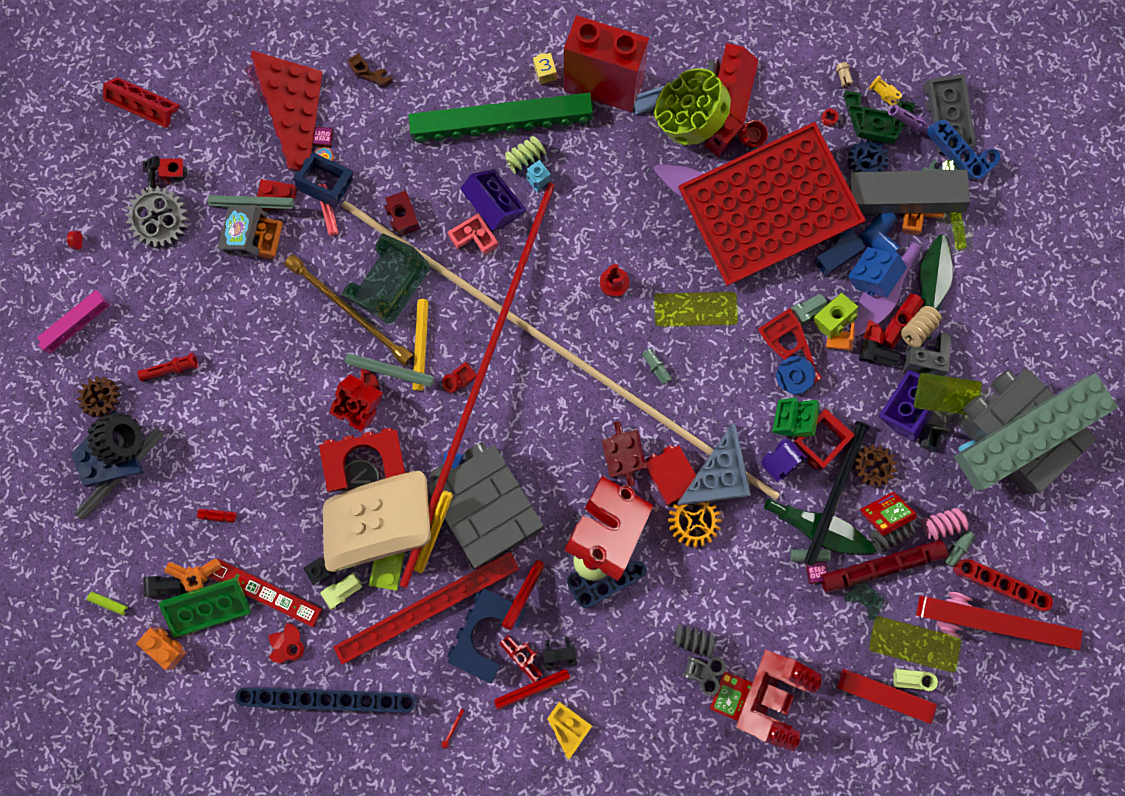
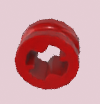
[821,109,839,127]

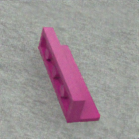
[37,290,110,354]

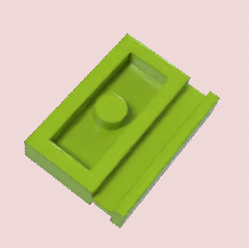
[369,552,405,591]

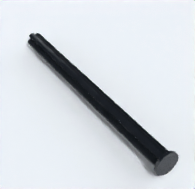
[804,421,870,566]

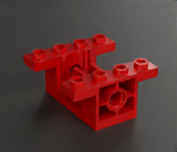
[736,649,822,751]

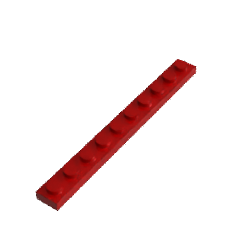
[333,552,520,665]

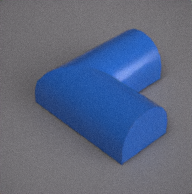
[859,213,900,253]

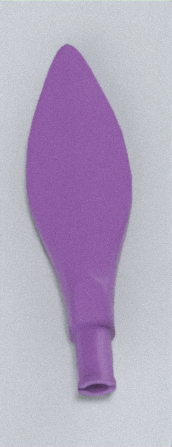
[654,165,704,198]
[853,242,922,337]

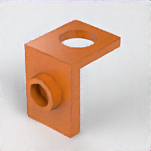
[826,323,855,351]

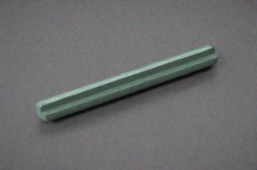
[207,195,295,209]
[345,354,434,387]

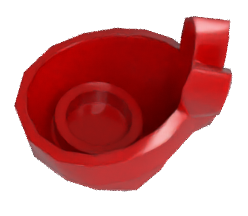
[739,120,768,148]

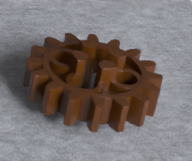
[77,376,121,418]
[853,444,897,487]

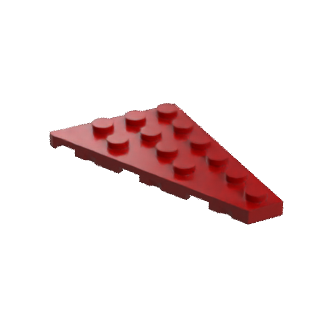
[250,50,323,172]

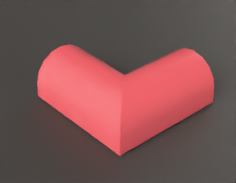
[447,213,499,255]

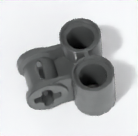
[682,656,726,696]

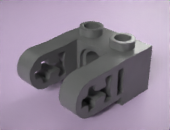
[902,332,951,382]

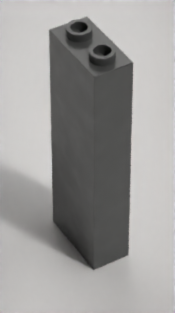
[846,170,970,214]

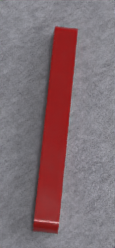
[916,595,1083,651]

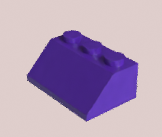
[460,169,527,231]
[879,370,945,442]

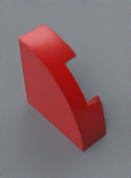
[863,320,884,344]
[360,369,380,388]

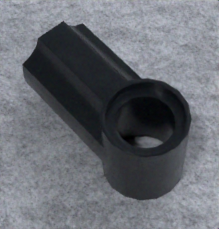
[859,340,900,368]
[143,576,185,597]

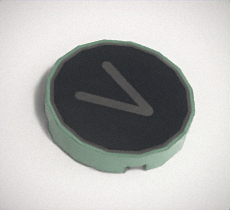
[344,460,380,491]

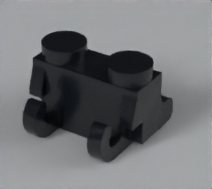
[542,636,577,670]

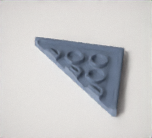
[678,423,751,506]

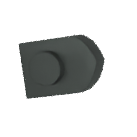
[920,424,951,452]

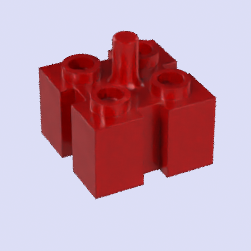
[329,374,383,432]

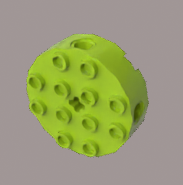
[654,68,731,146]

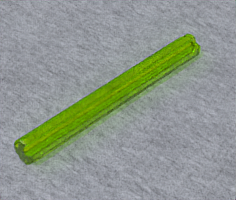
[942,160,967,250]

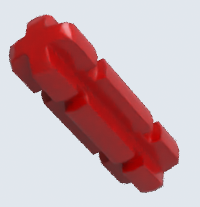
[197,509,237,523]

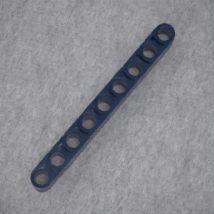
[235,686,418,713]

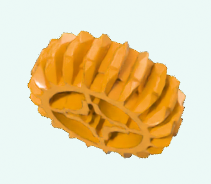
[668,499,722,548]

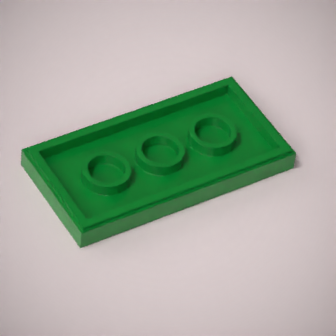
[158,577,251,638]

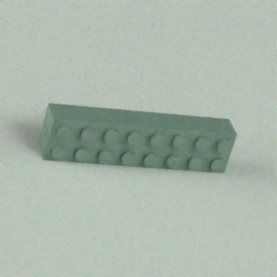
[953,373,1118,491]

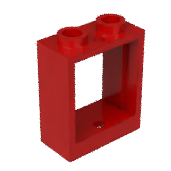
[793,408,855,470]

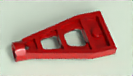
[758,308,822,383]

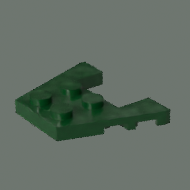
[843,90,915,144]

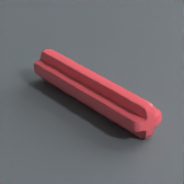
[319,183,339,236]

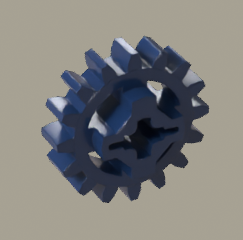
[847,139,889,172]

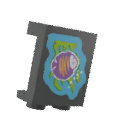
[217,205,268,256]

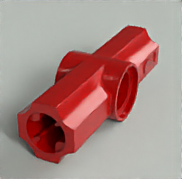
[881,293,924,349]

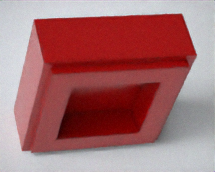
[452,362,477,388]

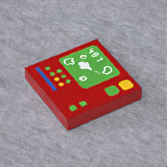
[860,491,917,536]
[709,671,752,721]

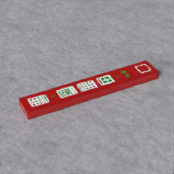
[208,559,323,627]

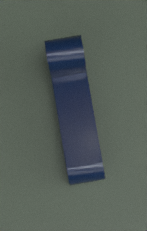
[567,561,647,608]

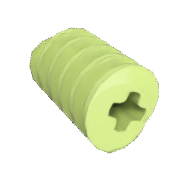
[505,136,546,174]

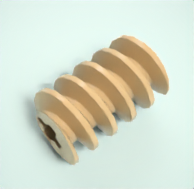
[901,306,942,348]

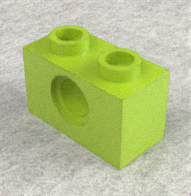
[814,292,858,339]

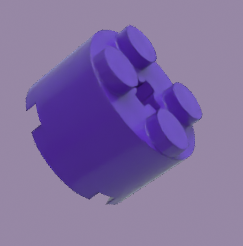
[761,438,807,483]

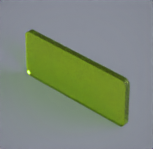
[654,292,738,326]
[914,373,982,414]
[869,616,961,673]

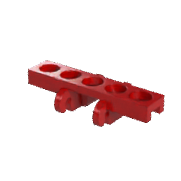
[499,635,542,683]

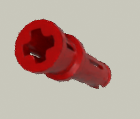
[137,352,198,382]

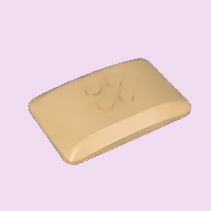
[323,471,430,572]

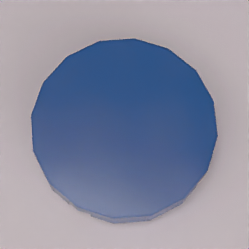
[776,356,816,395]

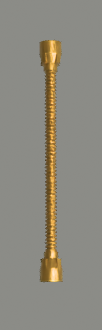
[284,254,414,367]

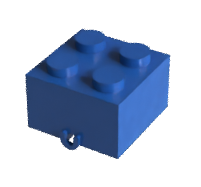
[848,247,907,298]

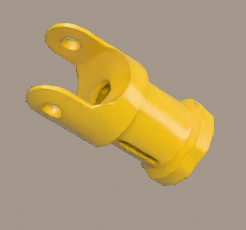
[868,75,902,106]

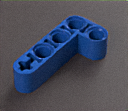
[927,120,1001,180]

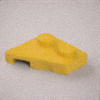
[547,701,592,759]

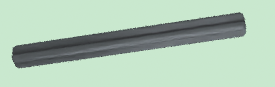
[75,428,164,519]

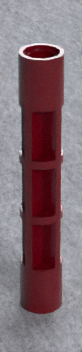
[820,539,948,594]

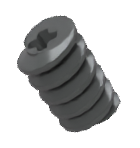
[870,522,916,554]
[672,623,717,659]

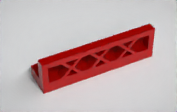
[103,77,180,128]

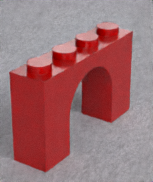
[319,428,405,493]

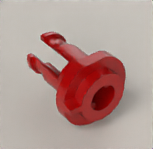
[599,264,630,297]

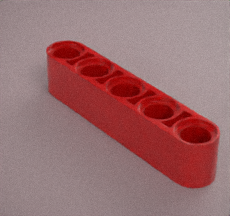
[953,559,1053,611]
[836,669,937,724]

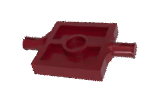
[601,421,647,487]

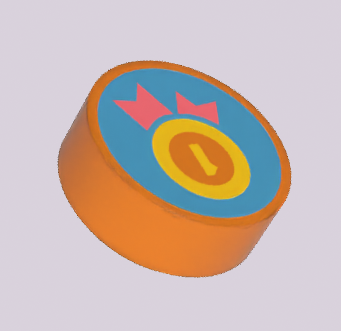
[315,147,334,161]

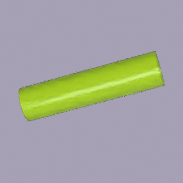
[87,592,128,616]

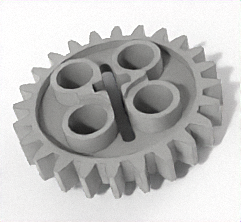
[125,186,189,247]

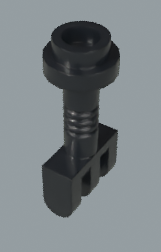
[143,156,160,192]

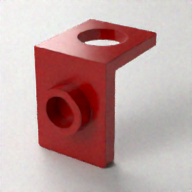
[158,158,183,185]

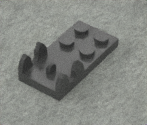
[923,74,976,153]

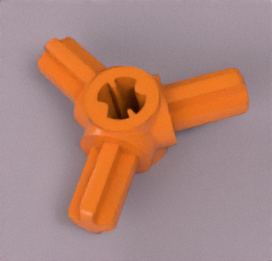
[164,558,221,592]

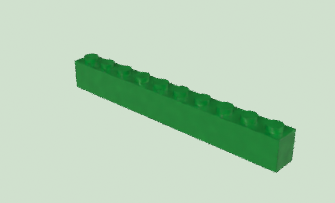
[408,93,593,143]

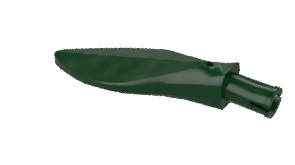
[918,234,953,340]
[764,498,876,554]

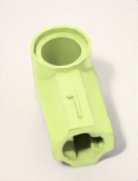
[320,573,363,610]
[893,669,938,691]

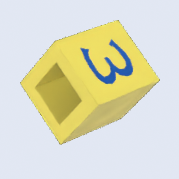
[533,53,557,84]

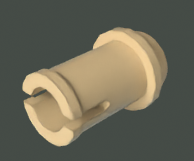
[836,62,853,87]

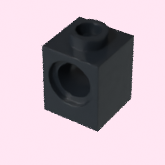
[303,557,336,585]

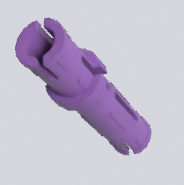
[888,104,930,136]

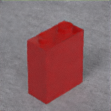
[645,444,696,506]

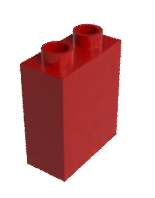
[564,15,649,113]

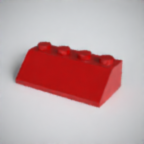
[718,43,759,125]

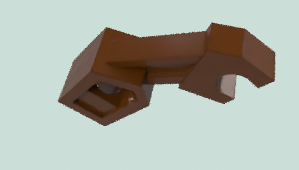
[347,53,393,87]

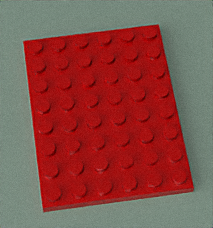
[678,122,866,287]

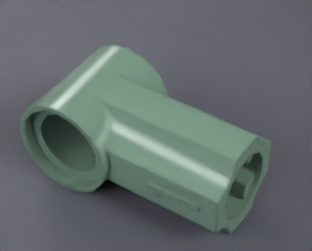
[790,294,827,326]

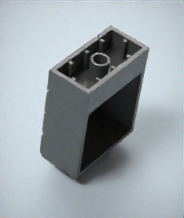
[959,369,1097,495]
[427,442,544,569]

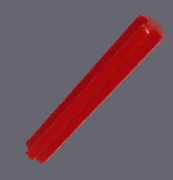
[502,560,545,630]
[494,669,570,709]

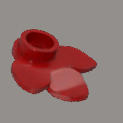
[268,623,304,663]

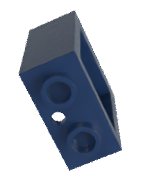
[294,152,353,208]

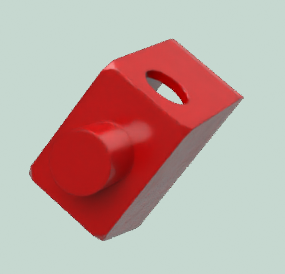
[705,114,743,157]

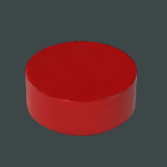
[67,231,83,250]
[442,373,462,393]

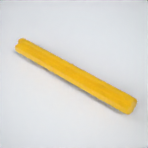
[412,299,429,391]
[414,491,453,573]

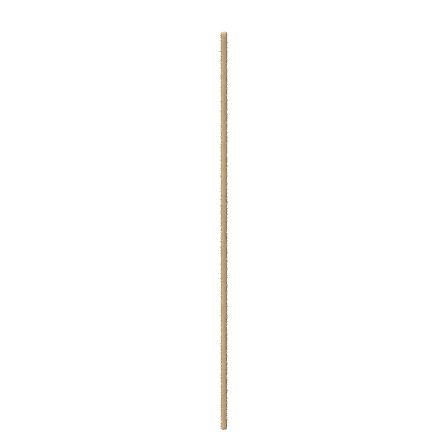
[342,201,780,500]

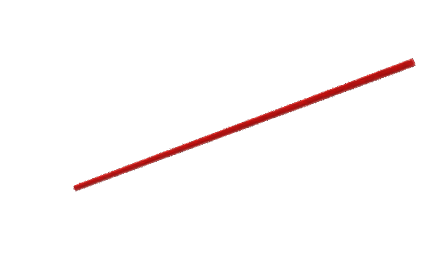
[399,182,555,588]

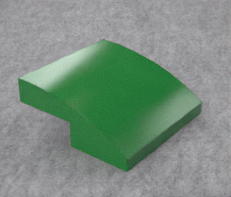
[772,397,820,437]

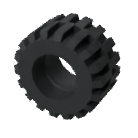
[86,412,145,465]

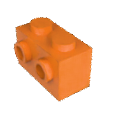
[136,627,186,670]

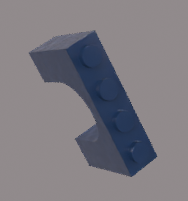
[814,228,865,276]
[447,588,527,684]

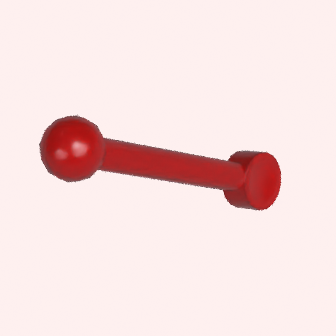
[441,708,465,749]

